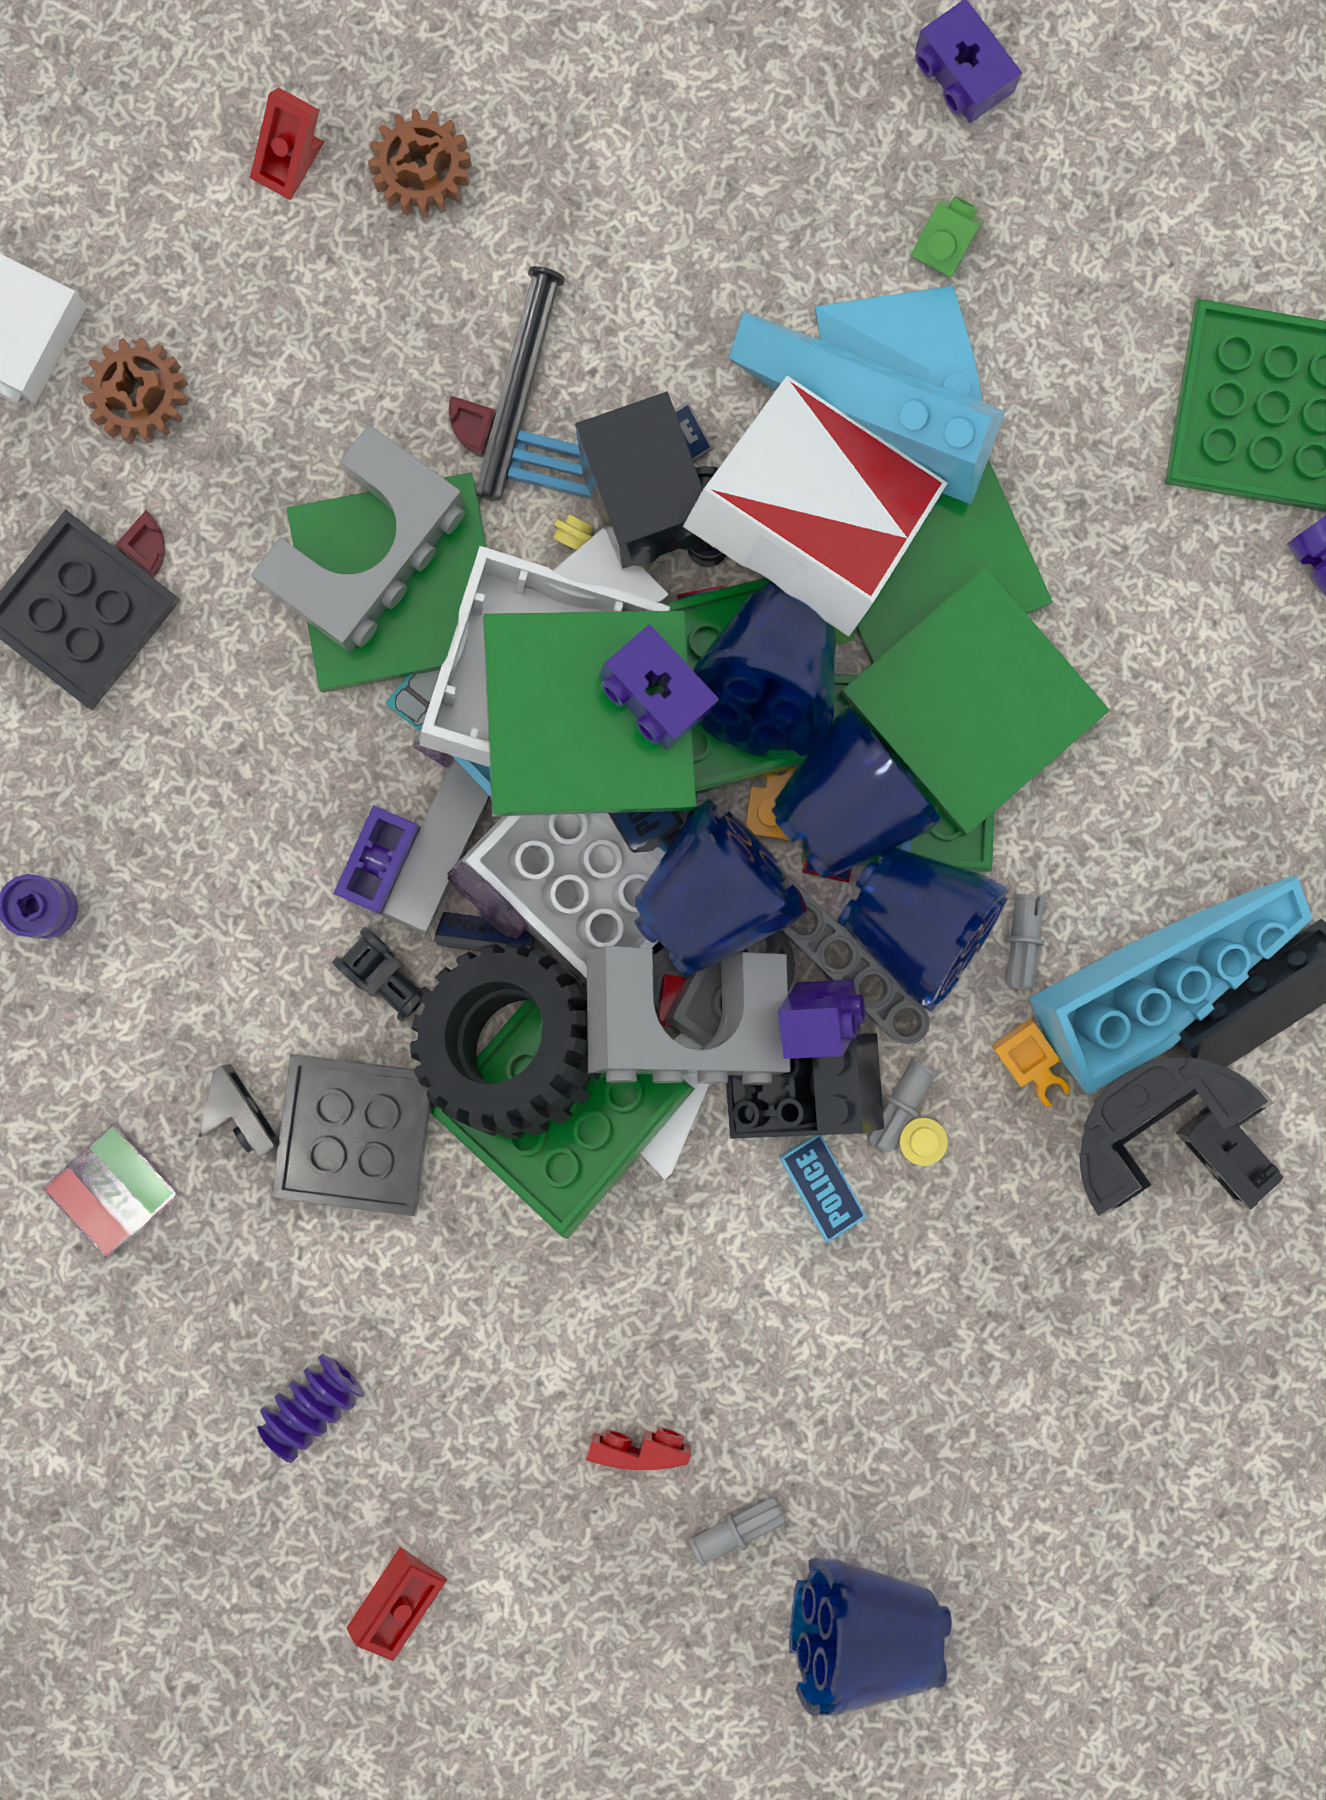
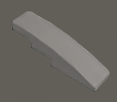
[382,759,490,935]

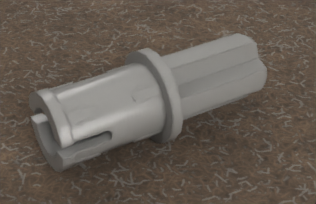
[1006,894,1046,990]
[867,1058,938,1153]
[689,1498,785,1567]

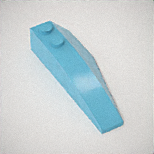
[729,312,1006,504]
[1029,876,1313,1094]

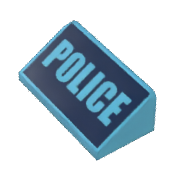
[778,1135,866,1243]

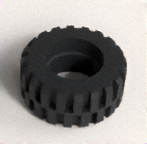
[410,943,601,1139]

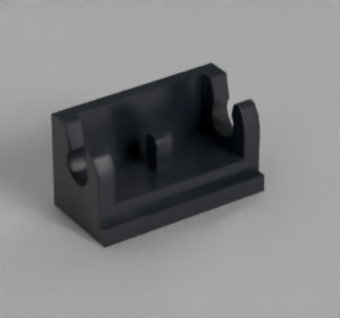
[1176,1106,1284,1210]

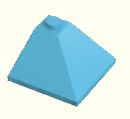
[815,286,982,402]

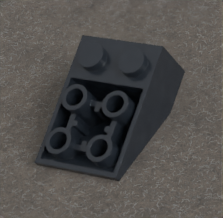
[726,1033,884,1139]

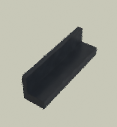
[1177,919,1326,1067]

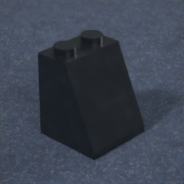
[575,391,704,569]

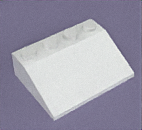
[458,813,704,986]

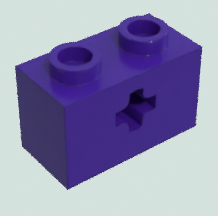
[915,0,1022,123]
[599,624,719,750]
[333,805,421,915]
[778,979,865,1059]

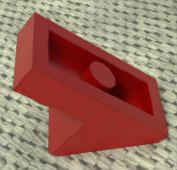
[250,87,324,200]

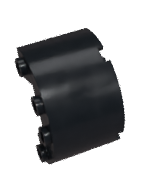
[1079,1057,1274,1216]

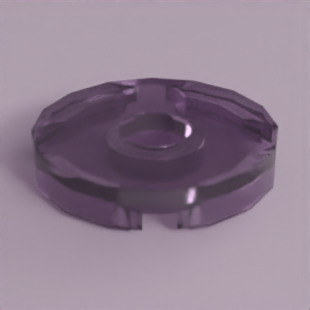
[447,861,529,939]

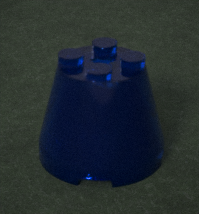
[693,582,836,757]
[771,706,943,879]
[634,799,807,977]
[837,844,1010,1012]
[789,1558,952,1716]

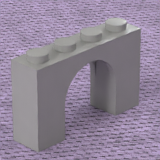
[251,424,465,653]
[586,946,790,1085]

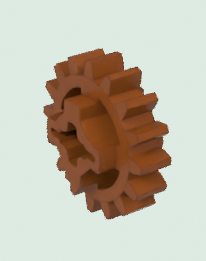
[368,109,472,218]
[82,338,189,444]

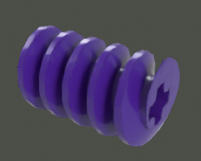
[257,1353,364,1463]

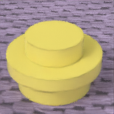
[553,514,595,550]
[899,1117,948,1166]

